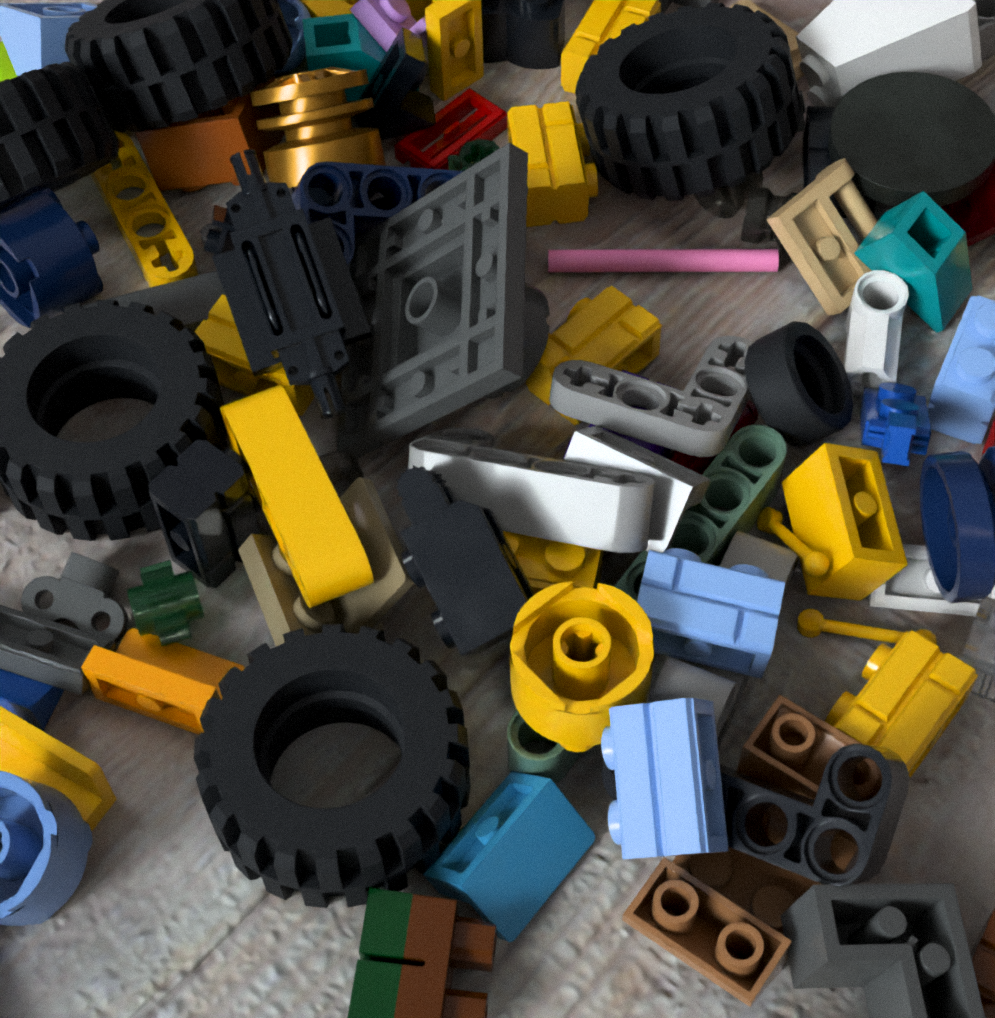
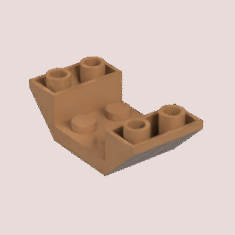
[622,694,882,1007]

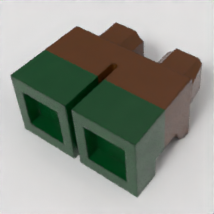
[347,887,497,1018]

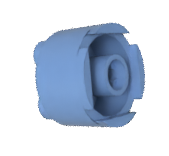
[0,771,93,926]

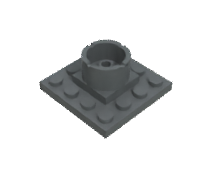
[336,143,550,459]

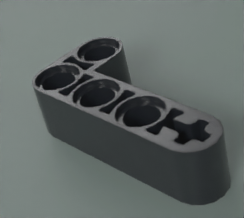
[601,744,910,887]

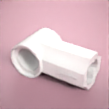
[843,270,909,396]

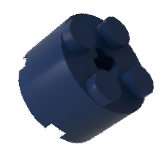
[0,187,103,328]

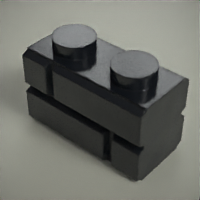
[148,439,261,588]

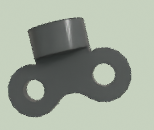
[21,552,129,643]

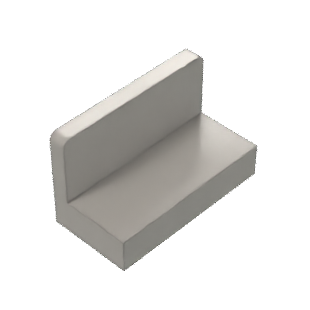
[564,426,711,553]

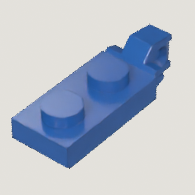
[860,382,931,467]

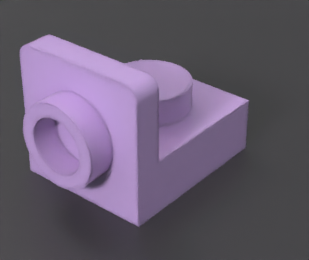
[349,0,427,53]

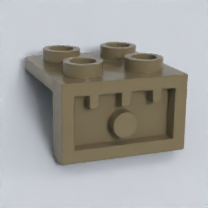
[238,477,414,647]

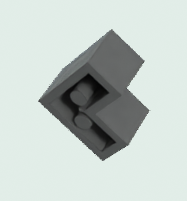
[780,883,985,1018]

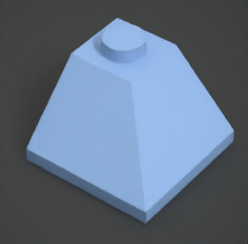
[0,2,97,76]

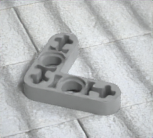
[549,336,754,457]

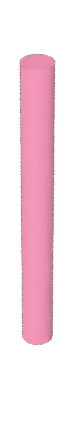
[548,249,779,273]

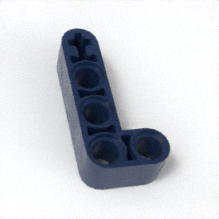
[291,162,463,265]

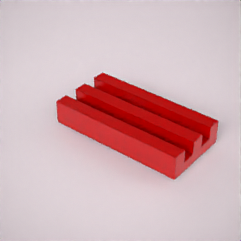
[394,88,507,170]

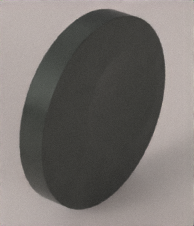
[828,72,995,207]

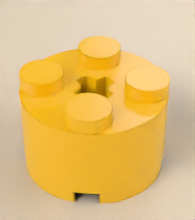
[510,581,654,753]

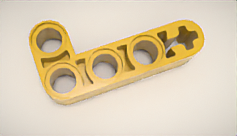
[220,384,374,608]

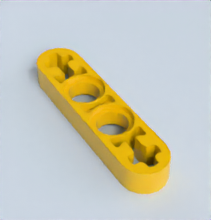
[90,131,199,288]

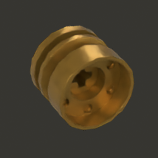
[250,66,386,188]

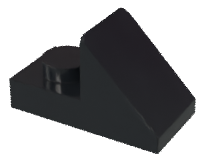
[351,27,436,141]

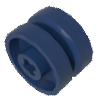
[920,446,995,603]

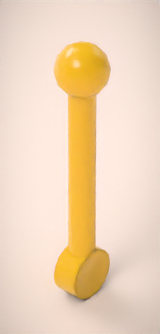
[757,507,830,577]
[797,609,937,645]

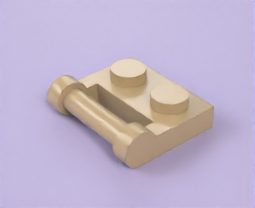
[766,158,878,315]

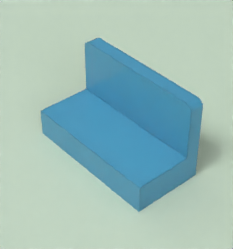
[423,771,595,942]

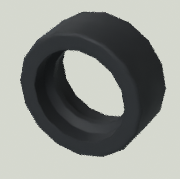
[744,321,853,446]

